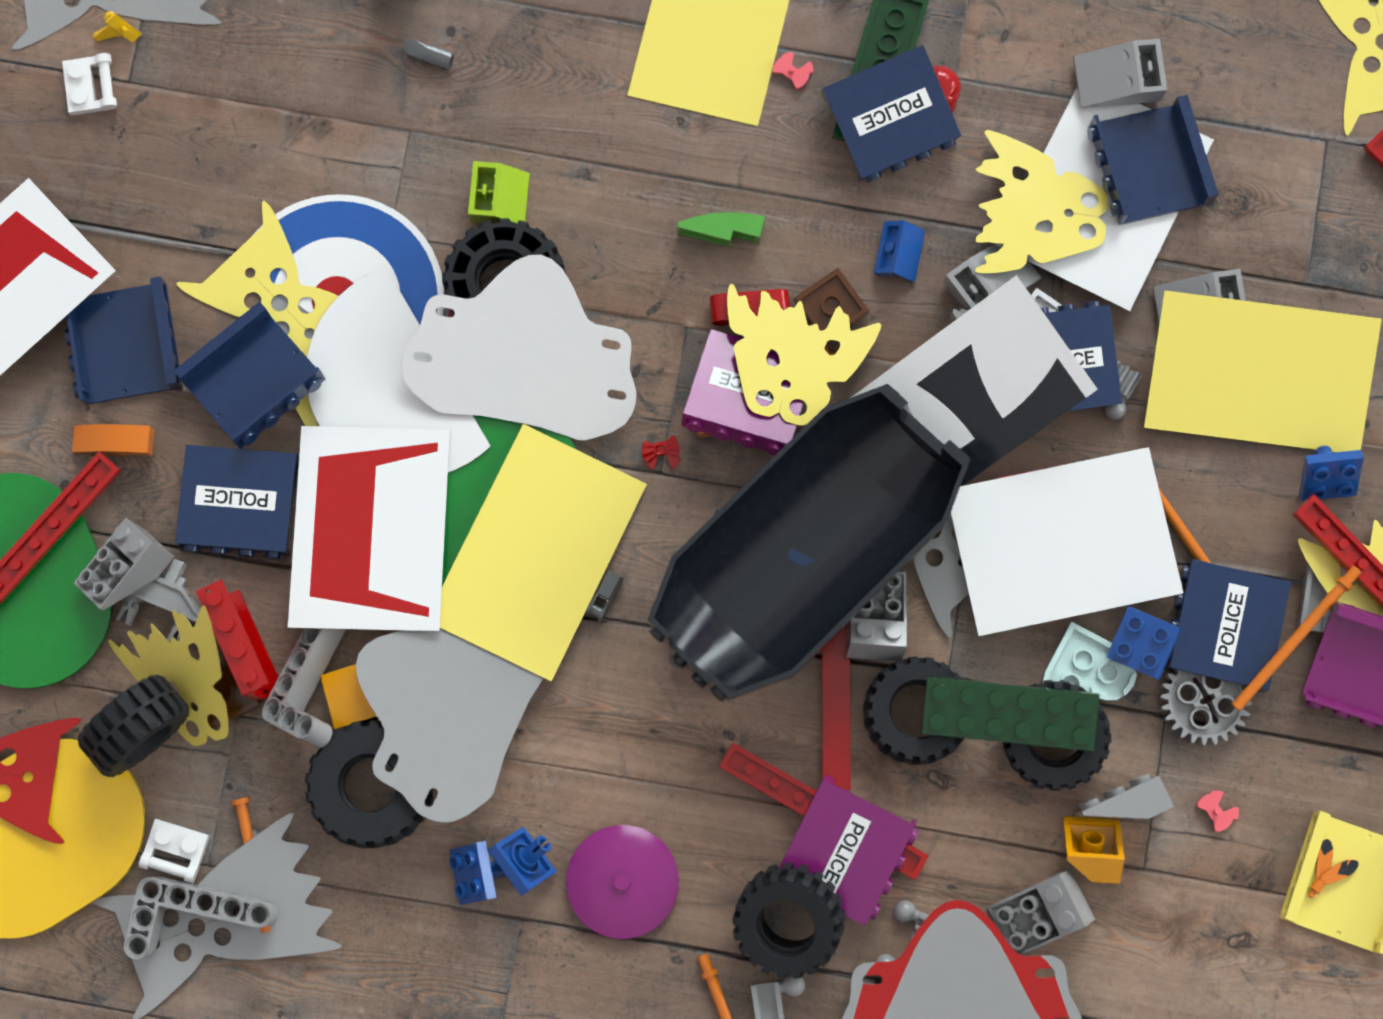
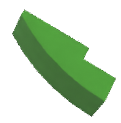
[677,212,765,247]

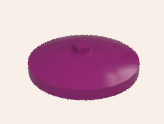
[566,825,679,939]

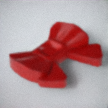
[642,436,681,469]

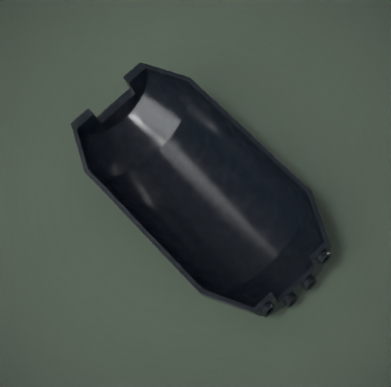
[648,384,971,702]

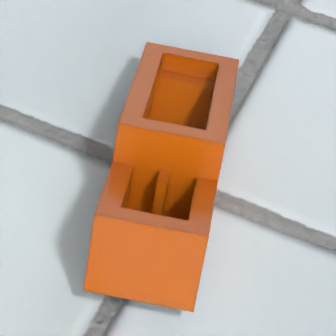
[72,424,155,457]

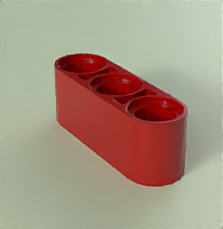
[710,289,790,326]

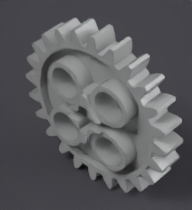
[1158,669,1252,746]

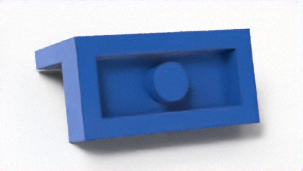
[874,220,925,282]

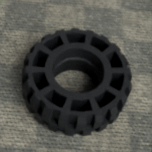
[442,218,566,316]
[305,720,434,848]

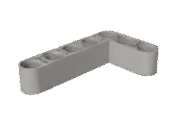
[262,628,346,748]
[124,877,278,959]

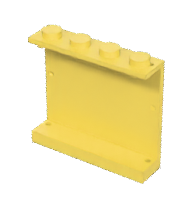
[1279,811,1383,954]

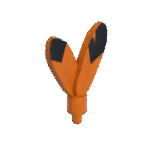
[1308,839,1359,898]

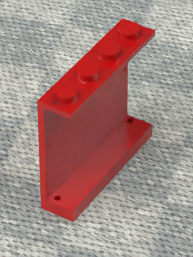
[196,579,279,702]

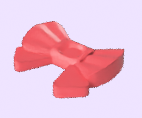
[772,52,814,90]
[1196,791,1239,832]

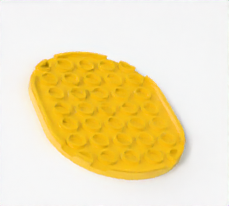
[0,739,145,939]

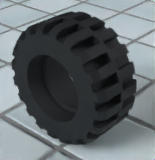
[863,656,965,765]
[78,675,189,777]
[1002,680,1112,791]
[732,863,846,979]

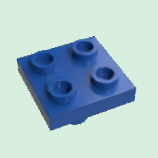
[1299,446,1364,501]
[1106,606,1182,680]
[488,826,557,896]
[449,841,505,905]

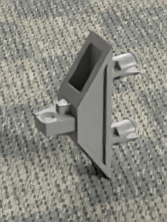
[116,559,200,642]

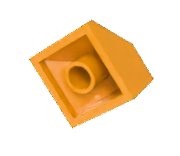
[1063,816,1125,884]

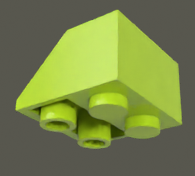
[468,161,530,223]

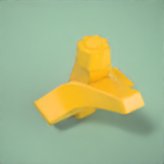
[93,11,142,43]

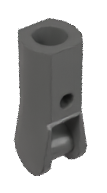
[404,39,454,71]
[585,570,624,623]

